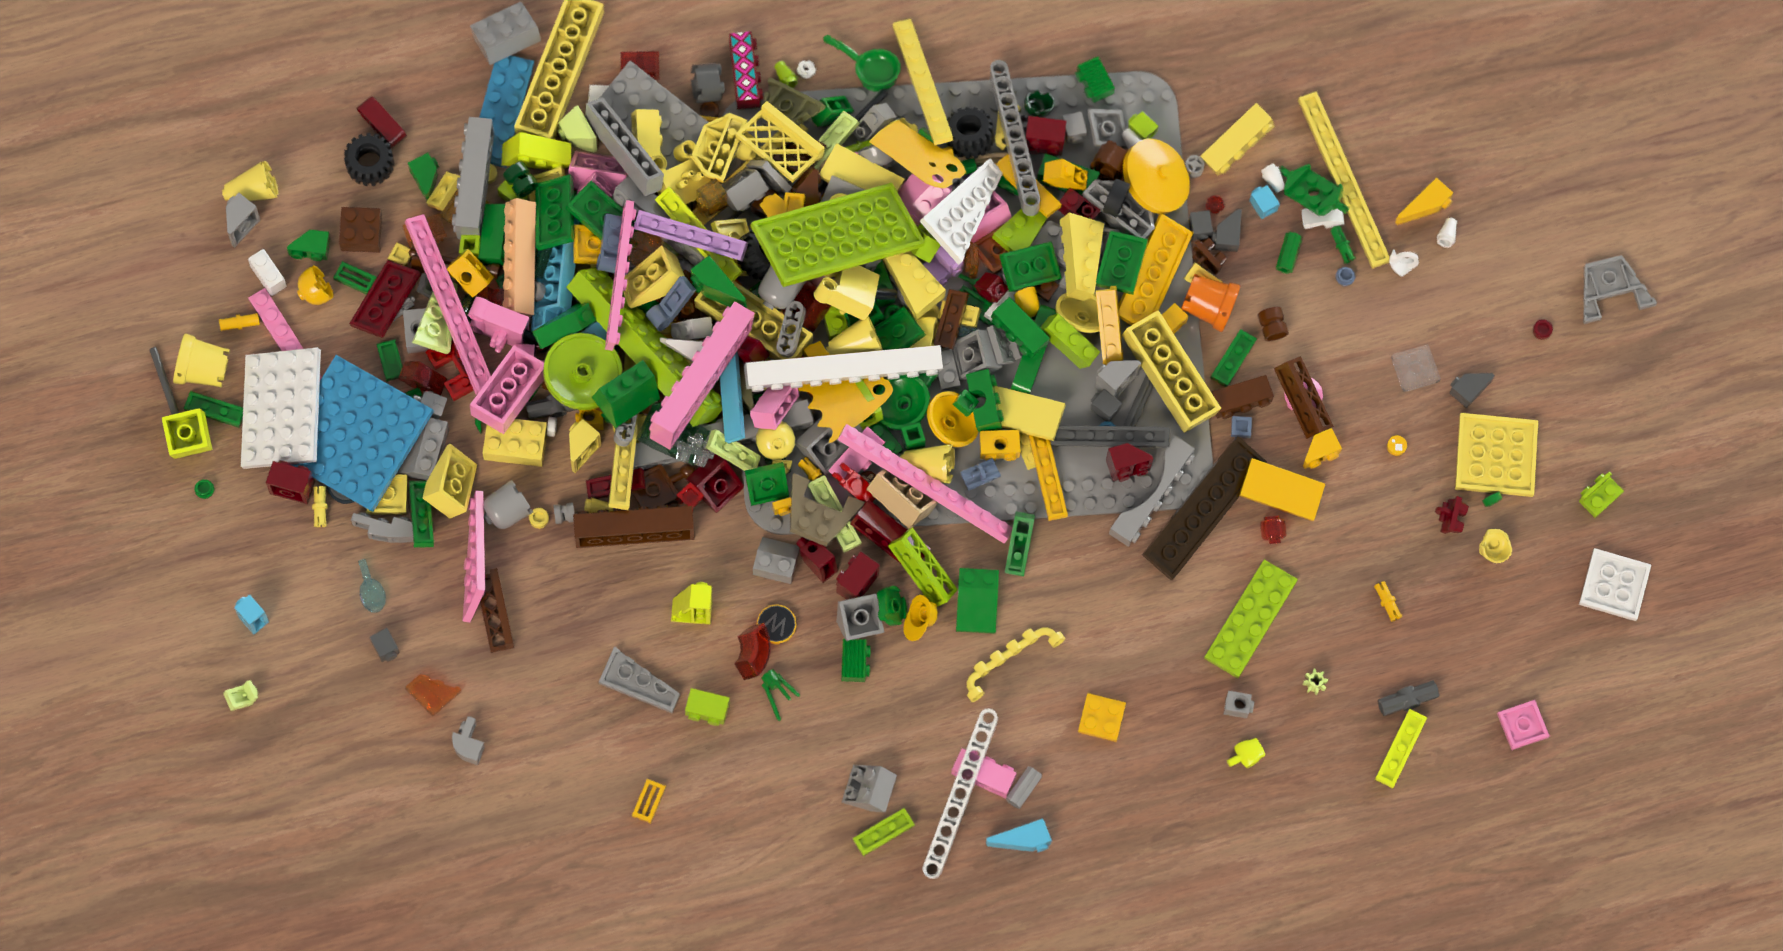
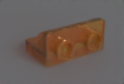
[964,241,979,278]

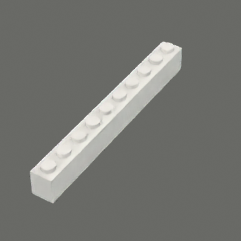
[744,345,943,392]

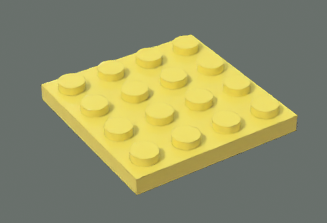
[1455,413,1538,497]

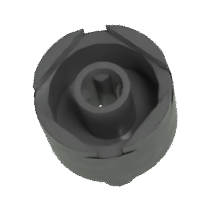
[691,63,725,103]

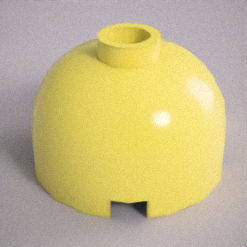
[756,421,795,460]

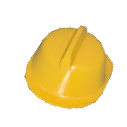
[903,595,938,641]

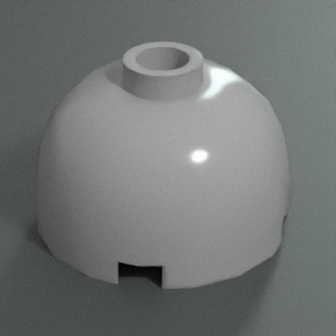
[858,144,894,169]

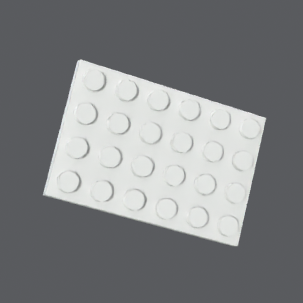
[241,347,321,469]

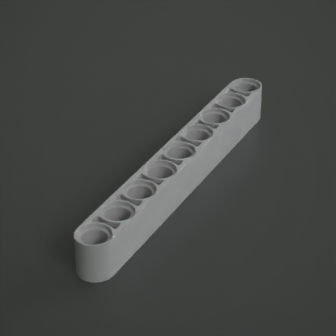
[990,60,1040,216]

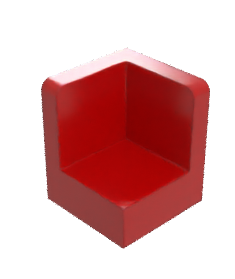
[676,482,704,510]

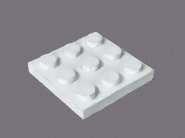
[1579,548,1651,621]

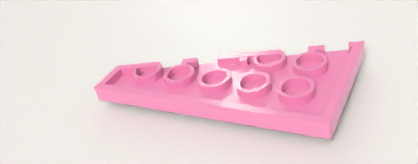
[462,491,485,622]

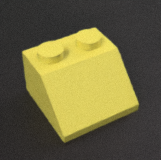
[569,419,601,473]

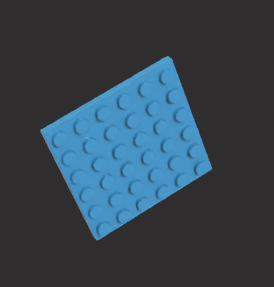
[291,355,434,512]

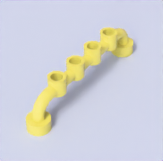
[967,627,1065,702]

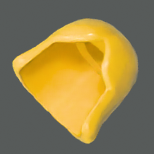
[1014,286,1040,318]

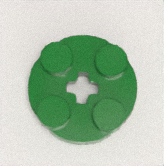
[877,586,907,626]

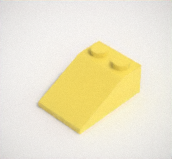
[623,246,684,308]
[423,444,477,518]

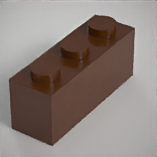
[1211,375,1274,419]

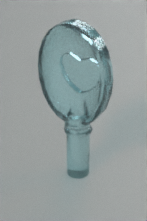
[358,559,386,613]

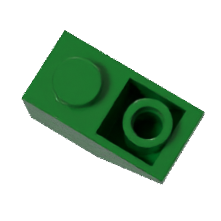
[287,230,331,261]

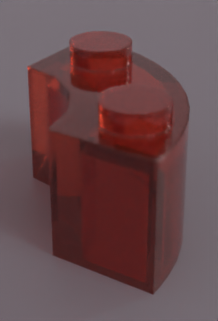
[734,623,771,680]

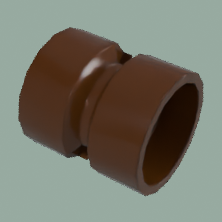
[1257,307,1289,342]

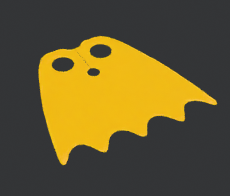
[798,377,893,443]

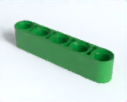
[1011,304,1056,394]

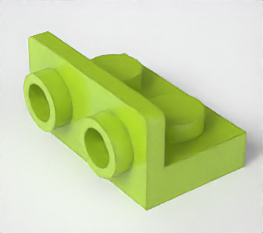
[1579,471,1624,518]

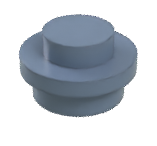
[1336,267,1355,286]

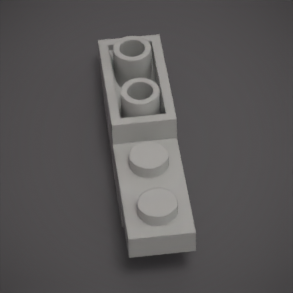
[351,512,413,543]

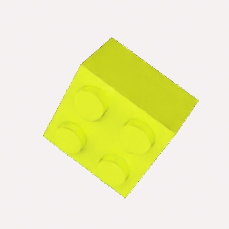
[162,408,213,459]

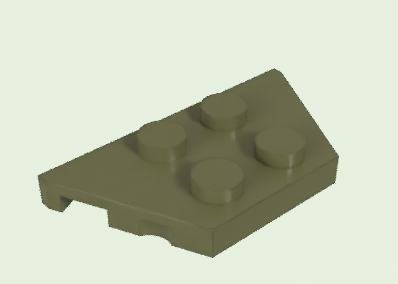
[761,77,826,125]

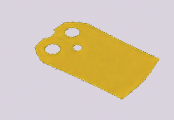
[869,120,966,189]

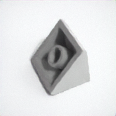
[836,594,884,641]

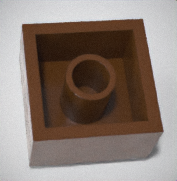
[339,207,382,253]

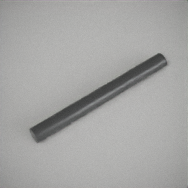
[149,347,179,415]

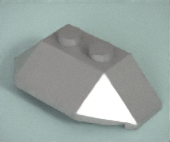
[1082,180,1155,239]

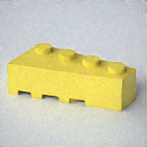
[1060,213,1104,301]

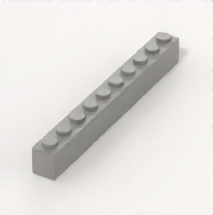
[633,399,814,471]

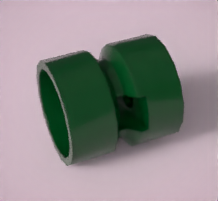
[503,161,539,198]

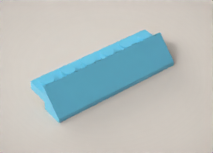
[531,217,580,332]

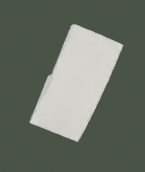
[1301,208,1344,229]

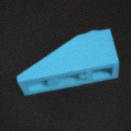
[986,819,1052,852]

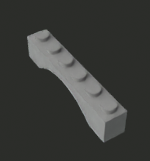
[1109,436,1195,547]

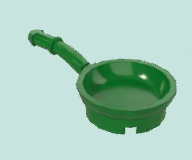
[823,35,901,92]

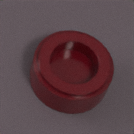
[1533,319,1553,340]

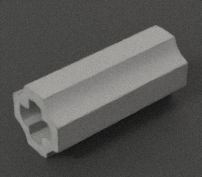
[1006,766,1042,809]

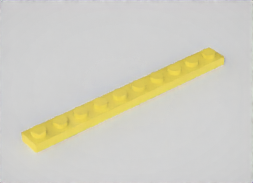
[1298,91,1390,269]
[608,352,639,510]

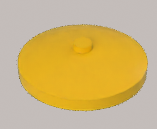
[1123,139,1190,214]

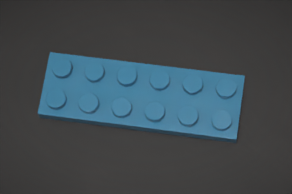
[479,56,535,168]

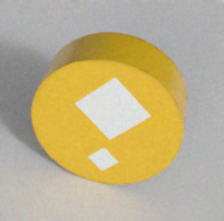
[1387,435,1407,456]

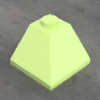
[557,105,597,153]

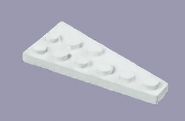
[920,159,1003,265]

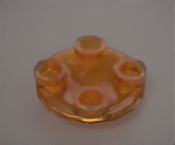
[627,230,662,266]

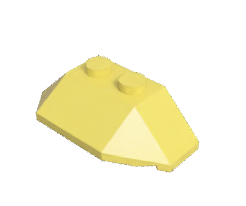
[691,113,747,183]

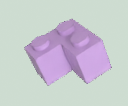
[923,246,965,287]

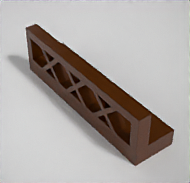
[1274,356,1334,439]
[480,568,514,653]

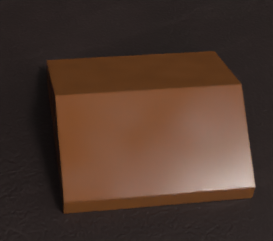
[972,224,1008,274]

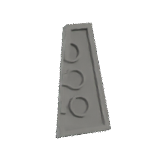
[599,646,680,713]

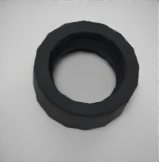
[1103,179,1130,218]

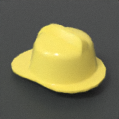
[732,122,759,161]

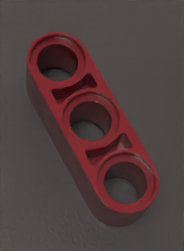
[356,96,407,148]

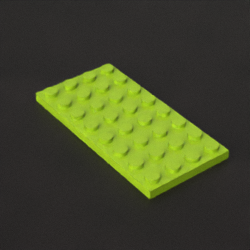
[751,183,925,287]

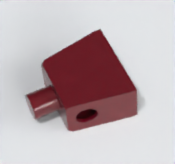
[796,537,838,583]

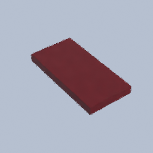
[349,260,421,338]

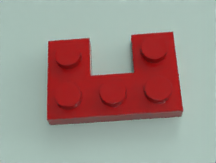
[425,338,474,402]

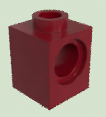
[974,272,1009,303]
[737,336,770,364]

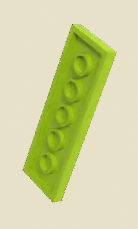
[1204,560,1298,678]

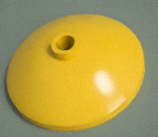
[927,391,978,447]

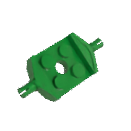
[1279,164,1349,216]

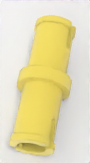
[312,486,328,527]

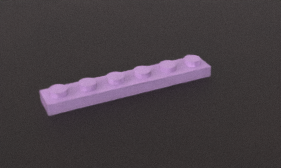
[634,210,748,261]

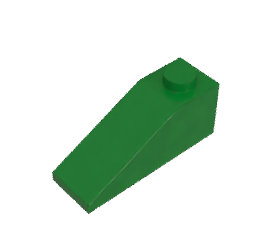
[532,303,596,349]
[1004,511,1035,577]

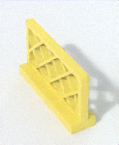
[735,101,825,183]

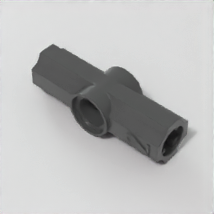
[526,395,577,420]
[1377,680,1440,716]

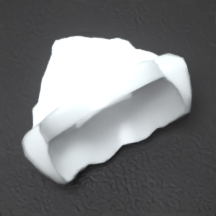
[1389,250,1419,277]

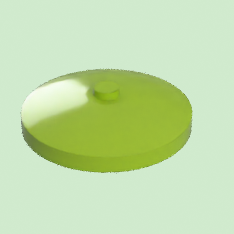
[543,333,622,410]

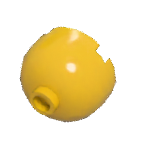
[297,265,334,305]

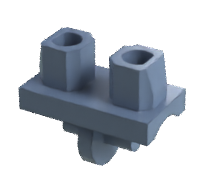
[960,458,1001,491]

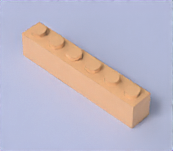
[503,198,536,317]

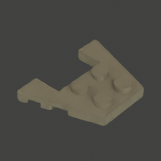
[790,473,865,547]

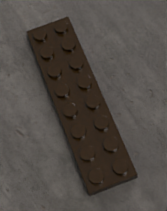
[1142,436,1267,580]

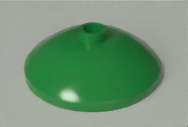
[875,375,930,430]

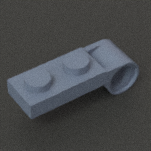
[596,213,622,273]
[646,276,696,331]

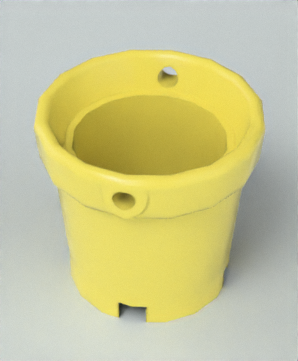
[173,333,230,387]

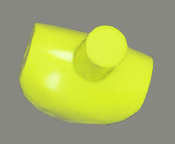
[1227,738,1265,768]

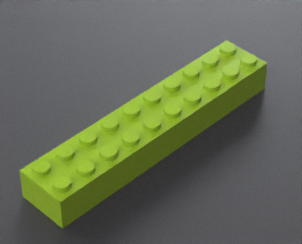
[566,267,722,427]

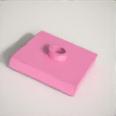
[1497,700,1549,750]

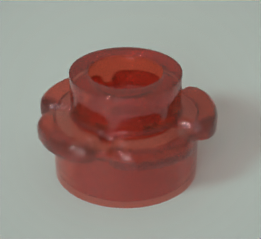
[1206,195,1225,214]

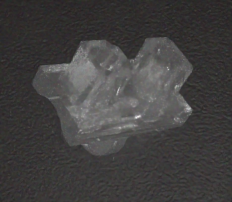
[675,433,714,467]

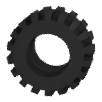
[947,107,994,159]
[344,133,394,186]
[737,230,771,280]

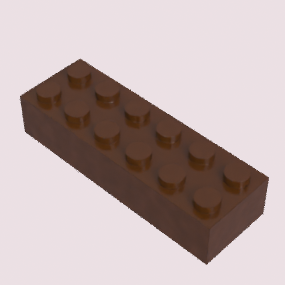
[573,504,694,548]

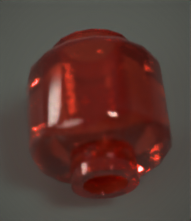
[1260,515,1287,544]

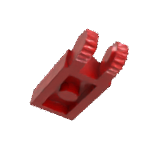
[832,462,876,505]

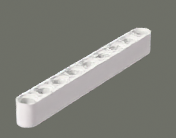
[923,709,998,879]

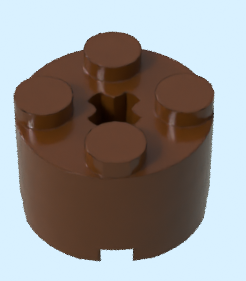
[1090,140,1129,182]

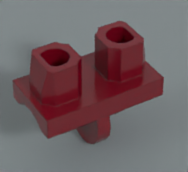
[1435,496,1469,534]

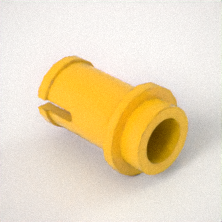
[798,457,822,481]

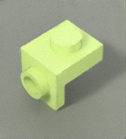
[223,680,258,711]

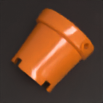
[1181,274,1240,332]

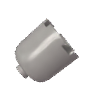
[758,265,806,310]
[483,480,533,529]

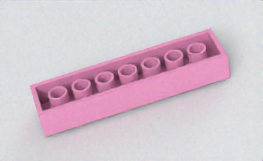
[649,301,755,450]

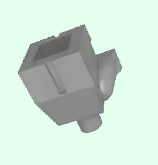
[413,391,447,419]

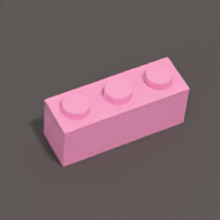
[750,385,799,430]
[828,427,885,478]
[951,748,1017,798]

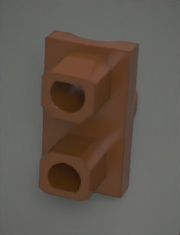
[1192,238,1227,275]

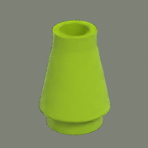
[774,61,798,88]

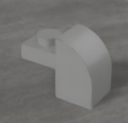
[452,716,485,765]

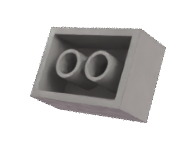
[470,1,541,65]

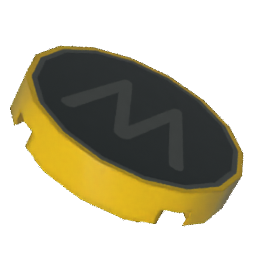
[757,605,796,645]

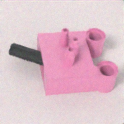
[468,297,548,353]

